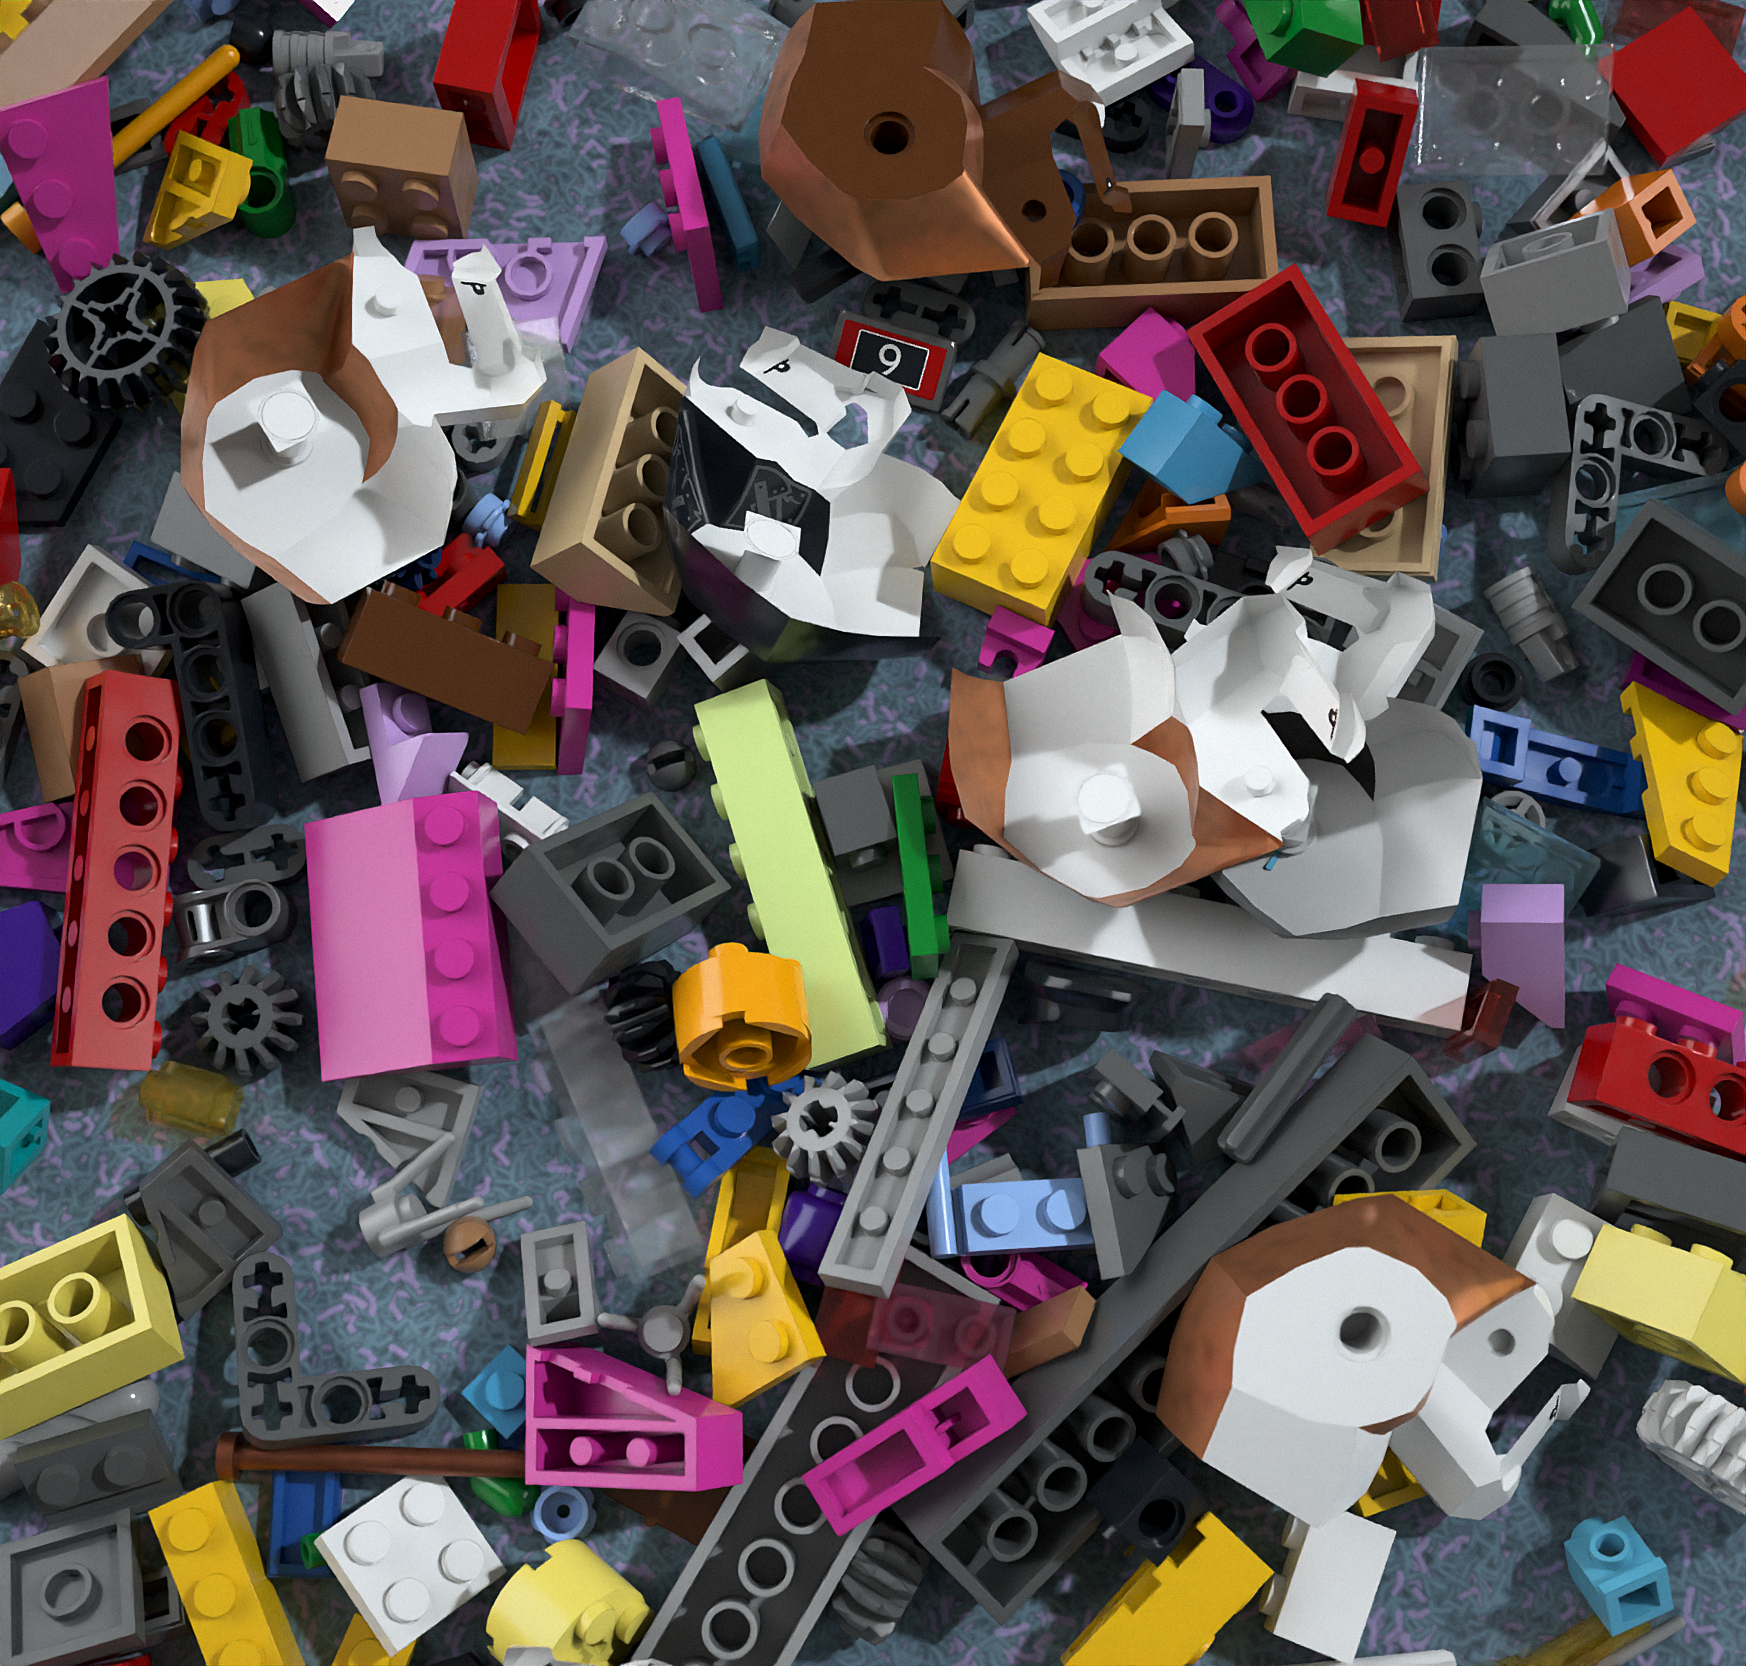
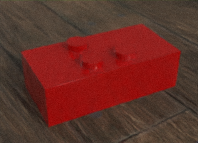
[1185,263,1430,556]

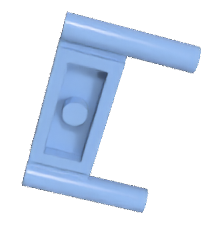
[925,1112,1113,1259]

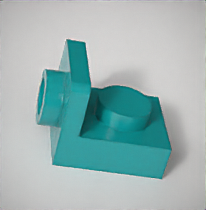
[0,1079,51,1195]

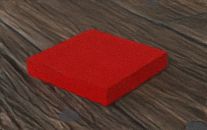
[1594,6,1746,167]

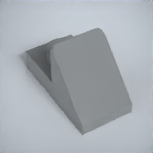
[520,1221,603,1347]

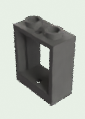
[1587,1125,1746,1274]

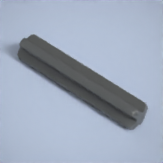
[1217,993,1357,1164]

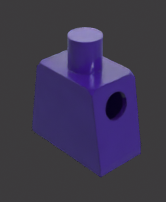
[0,900,112,1051]

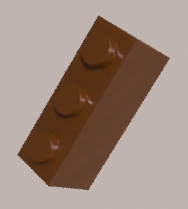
[335,580,554,736]

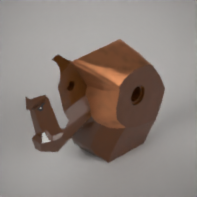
[758,0,1133,290]

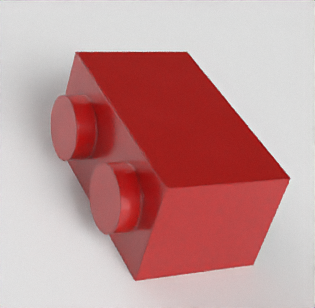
[1325,78,1419,228]

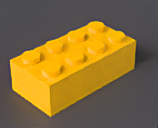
[930,352,1153,629]

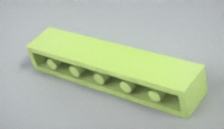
[693,678,893,1072]

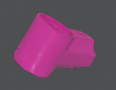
[954,1252,1088,1312]

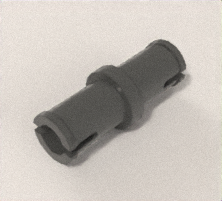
[940,320,1046,440]

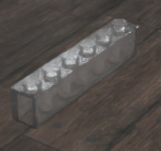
[506,916,708,1287]

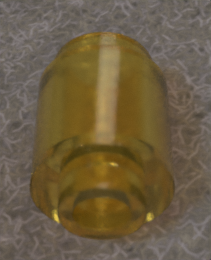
[138,1060,244,1139]

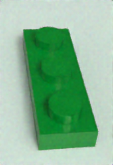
[892,773,950,980]

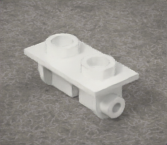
[447,761,569,863]

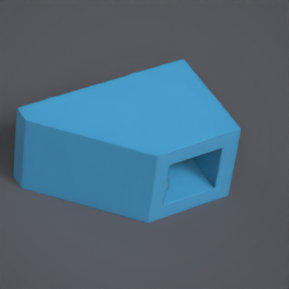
[1118,389,1268,505]

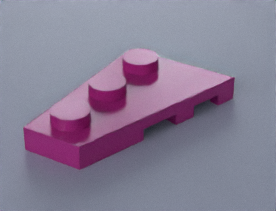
[0,75,121,293]
[650,97,724,313]
[550,586,595,775]
[0,793,181,895]

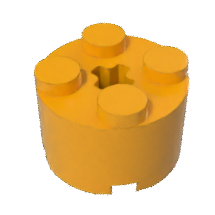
[672,942,812,1092]

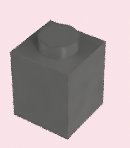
[812,764,898,872]

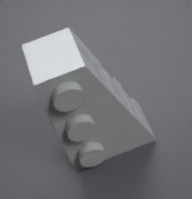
[240,582,392,783]

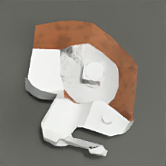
[181,226,547,604]

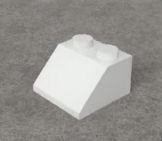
[1502,1193,1619,1380]

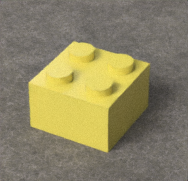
[1571,1223,1746,1386]

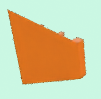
[1102,477,1231,554]

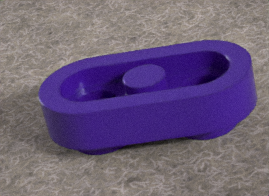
[1145,53,1254,144]

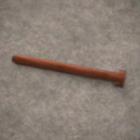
[215,1431,525,1480]

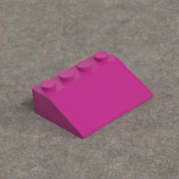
[304,790,518,1082]

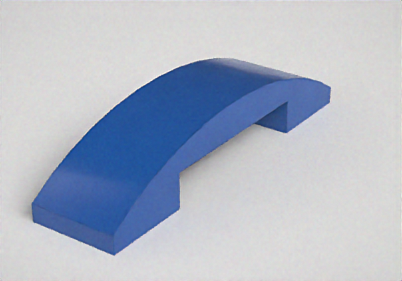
[1464,705,1648,821]

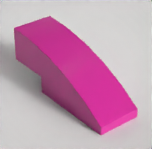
[801,1354,1028,1537]

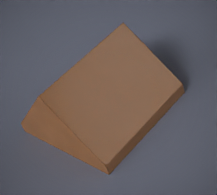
[17,654,146,803]

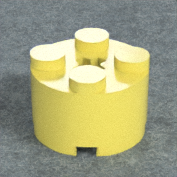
[486,1539,655,1666]

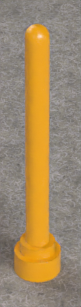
[0,45,240,255]

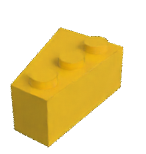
[1060,1511,1274,1666]

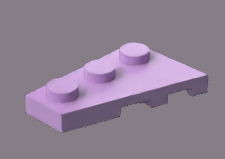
[404,236,608,354]

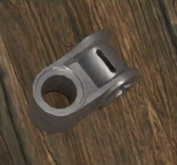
[172,879,297,968]

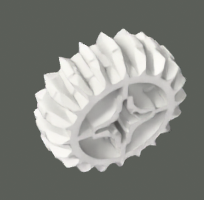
[1636,1380,1746,1516]

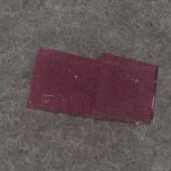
[1234,1013,1383,1071]

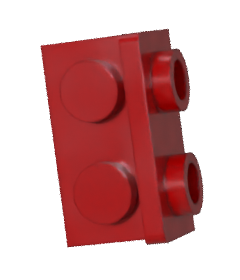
[415,533,507,617]

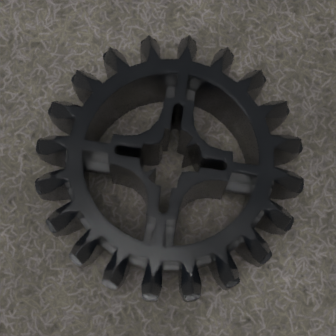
[42,251,211,419]

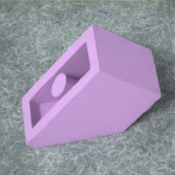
[1468,884,1565,1028]

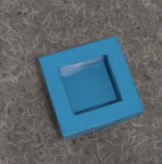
[461,1344,526,1442]

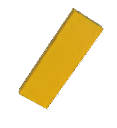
[492,584,562,770]

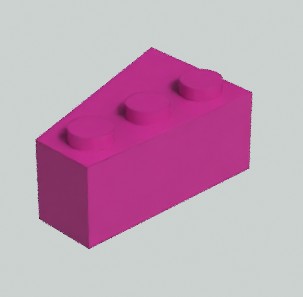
[525,1341,743,1491]

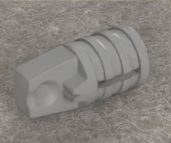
[272,30,385,84]
[1483,565,1579,683]

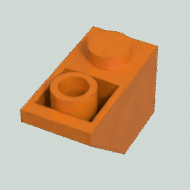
[1567,168,1697,268]

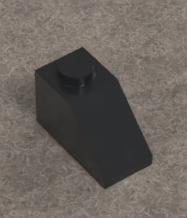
[1571,834,1716,917]

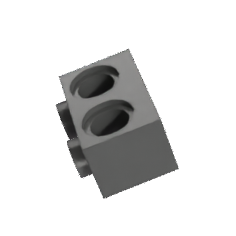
[1386,179,1486,323]

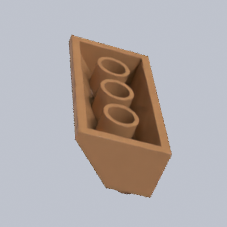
[0,0,174,107]

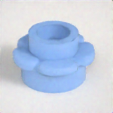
[620,201,673,258]
[461,493,518,550]
[530,1485,597,1545]

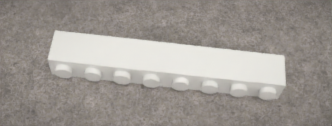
[947,844,1473,1039]

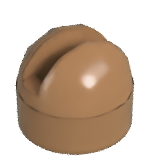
[443,1216,496,1273]

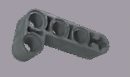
[1080,551,1338,650]

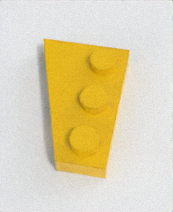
[1620,681,1744,888]

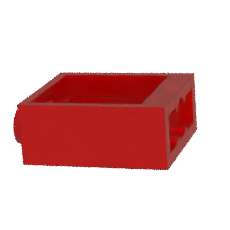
[432,0,544,151]

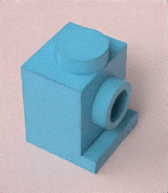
[1563,1515,1674,1637]

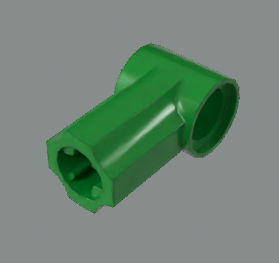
[228,107,297,239]

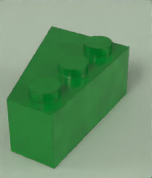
[1242,0,1364,78]

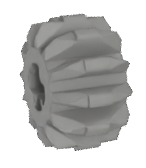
[770,1070,882,1189]

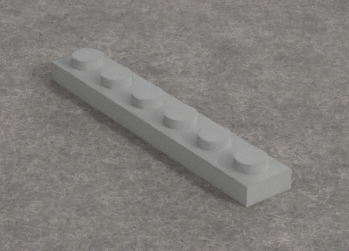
[818,931,1020,1299]

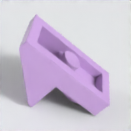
[359,683,469,805]

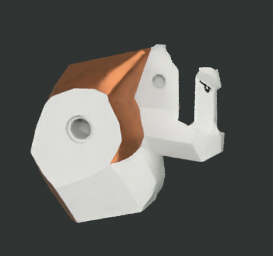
[948,590,1366,908]
[1155,1193,1590,1530]

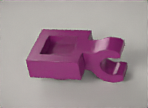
[1215,0,1297,102]

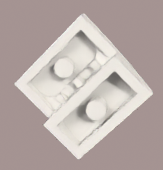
[1027,0,1195,107]

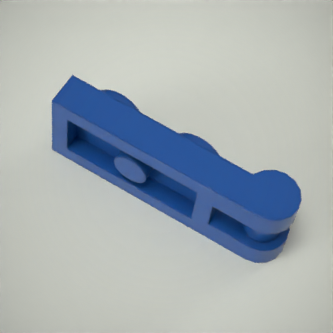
[648,1069,822,1201]

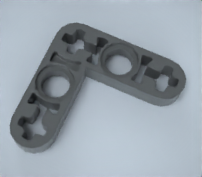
[1547,394,1729,575]
[232,1252,441,1450]

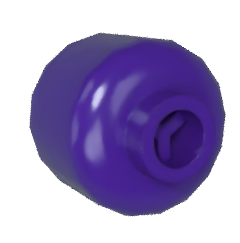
[778,1182,849,1286]

